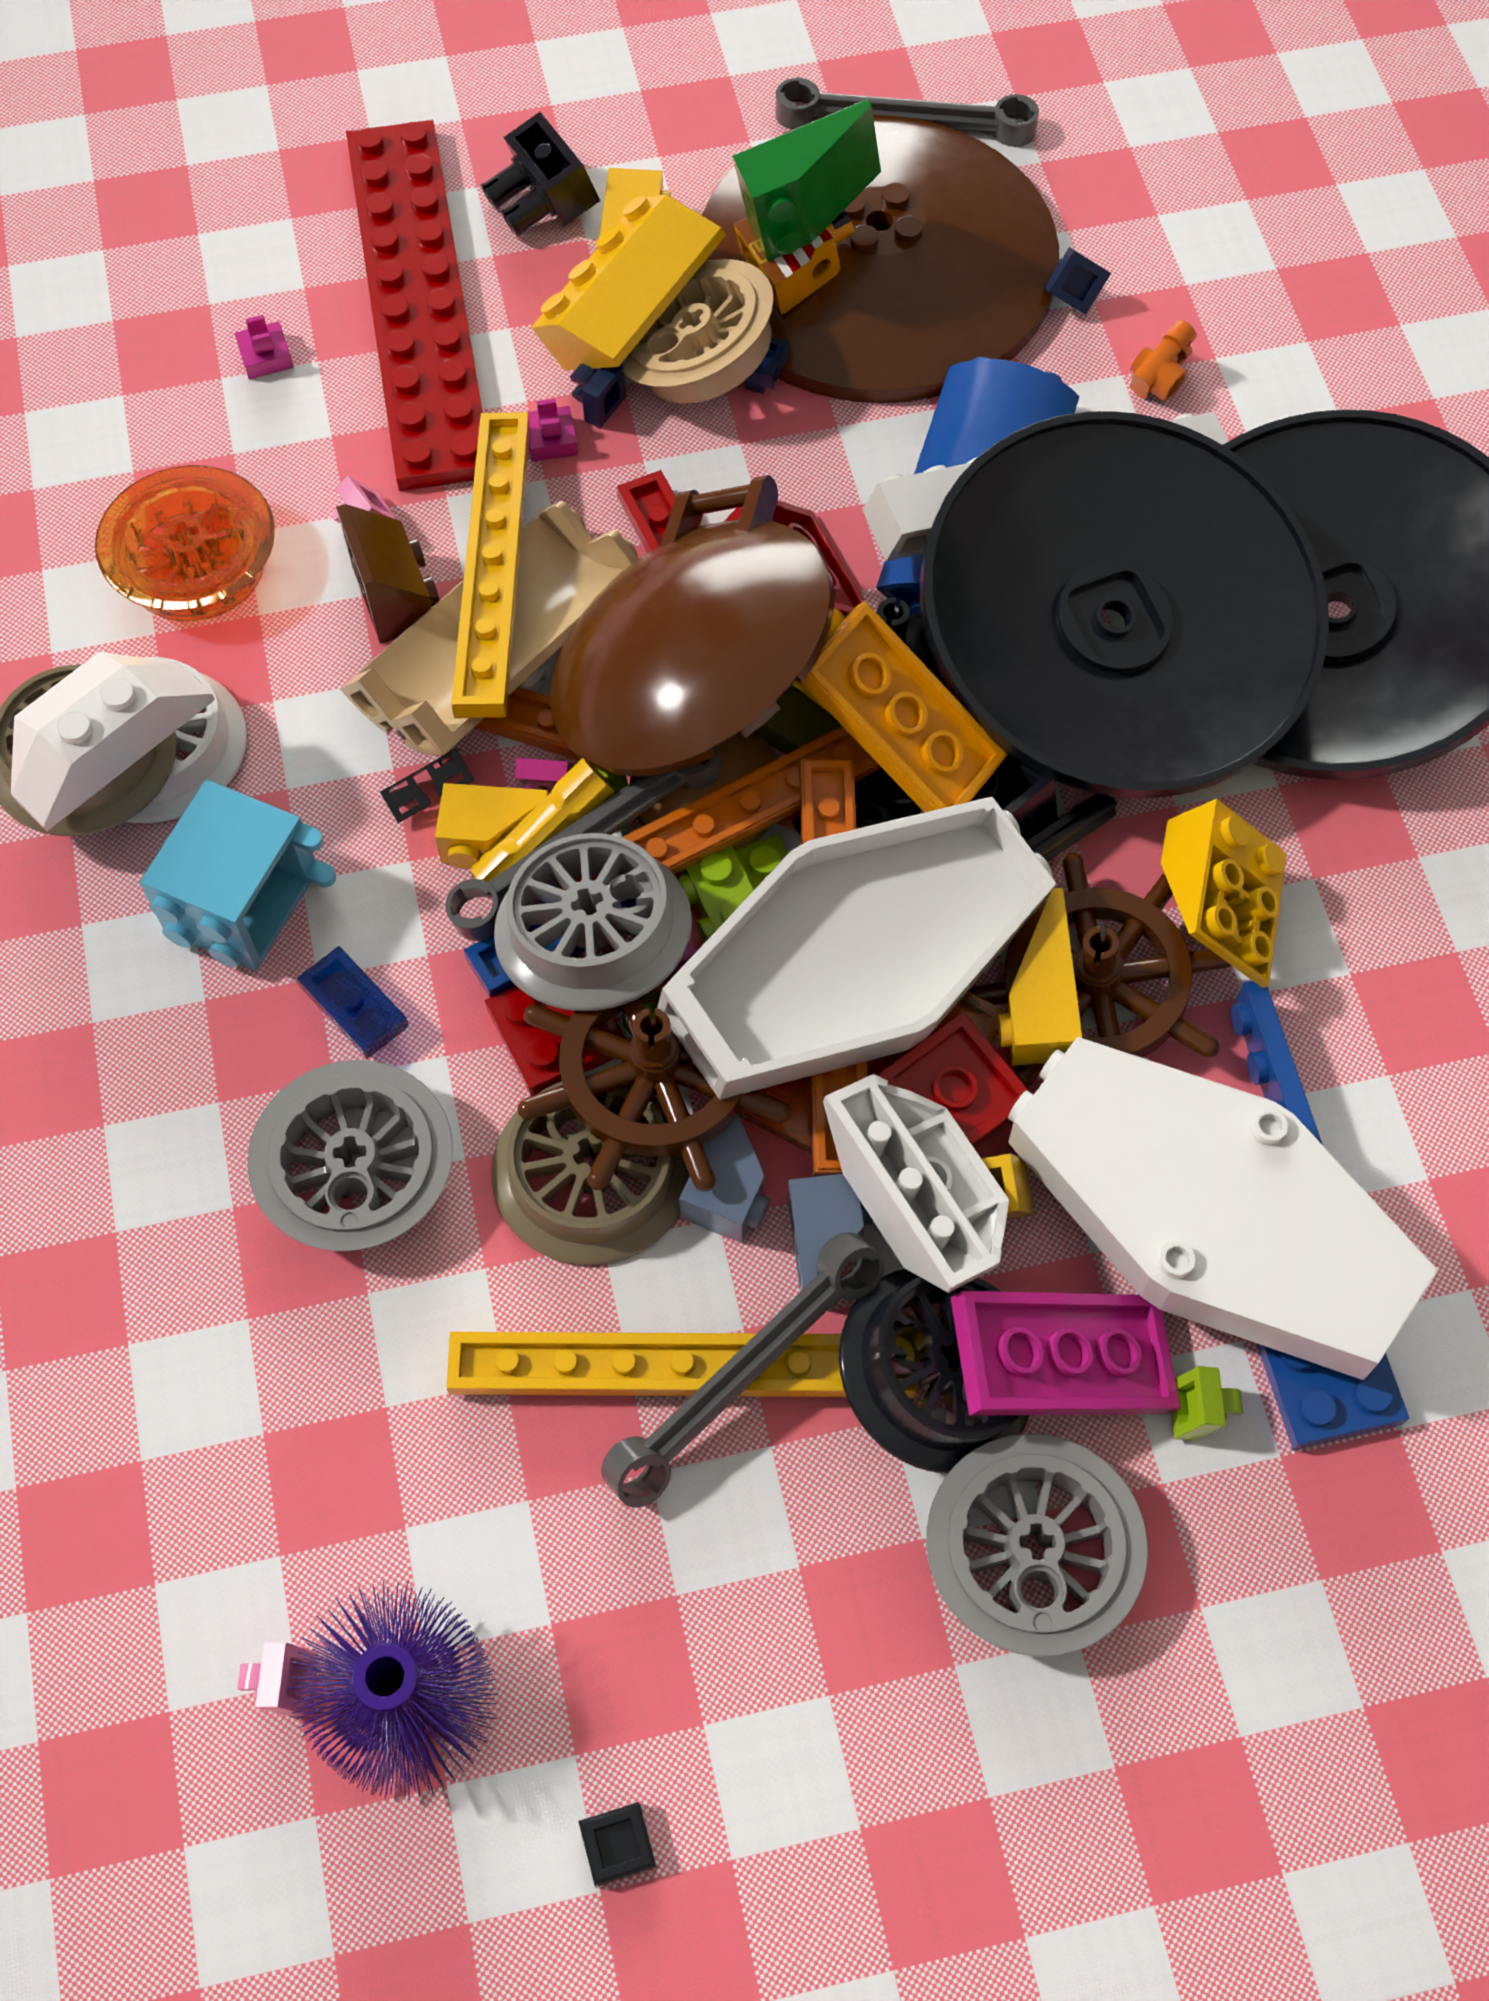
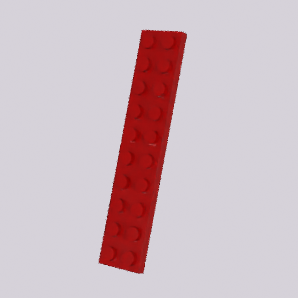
[346,120,483,491]

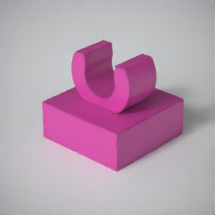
[234,315,294,379]
[528,399,578,462]
[515,758,574,792]

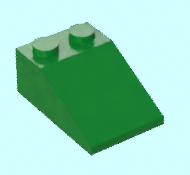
[732,99,881,262]

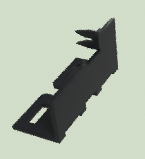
[380,748,474,823]

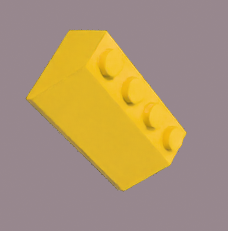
[531,194,726,371]

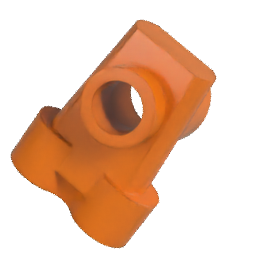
[1130,320,1197,402]

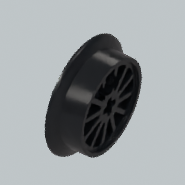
[839,1269,1030,1474]

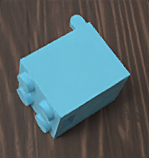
[139,779,336,971]

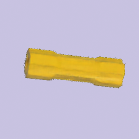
[470,758,615,882]

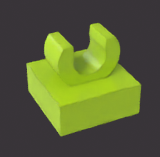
[1171,1366,1244,1441]

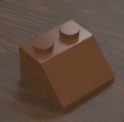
[336,504,440,643]

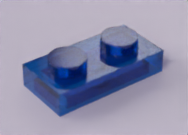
[297,946,409,1059]

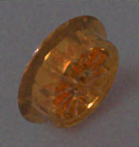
[95,465,275,622]

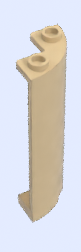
[340,501,639,756]

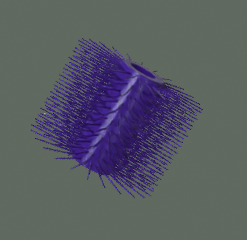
[288,1580,499,1800]

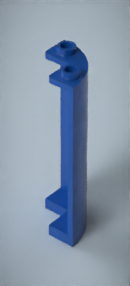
[876,357,1080,616]

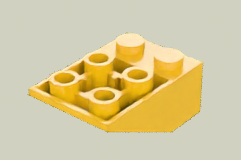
[1160,798,1287,988]

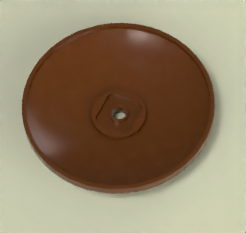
[702,115,1059,403]

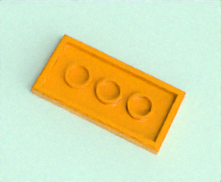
[801,600,1008,812]

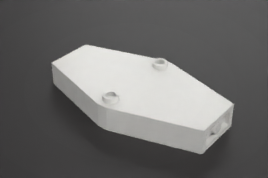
[657,797,1056,1100]
[1008,1037,1438,1380]

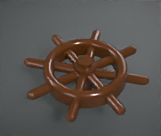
[959,853,1232,1087]
[517,944,792,1192]

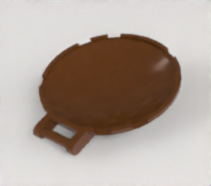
[550,475,835,776]

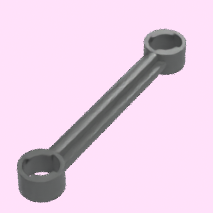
[775,78,1039,147]
[445,745,723,941]
[601,1232,885,1508]

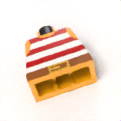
[734,209,855,315]

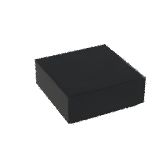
[578,1802,657,1887]

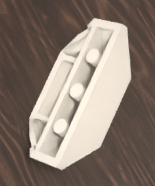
[11,652,215,831]
[823,1074,1009,1293]

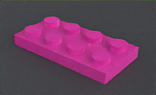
[951,1291,1181,1416]

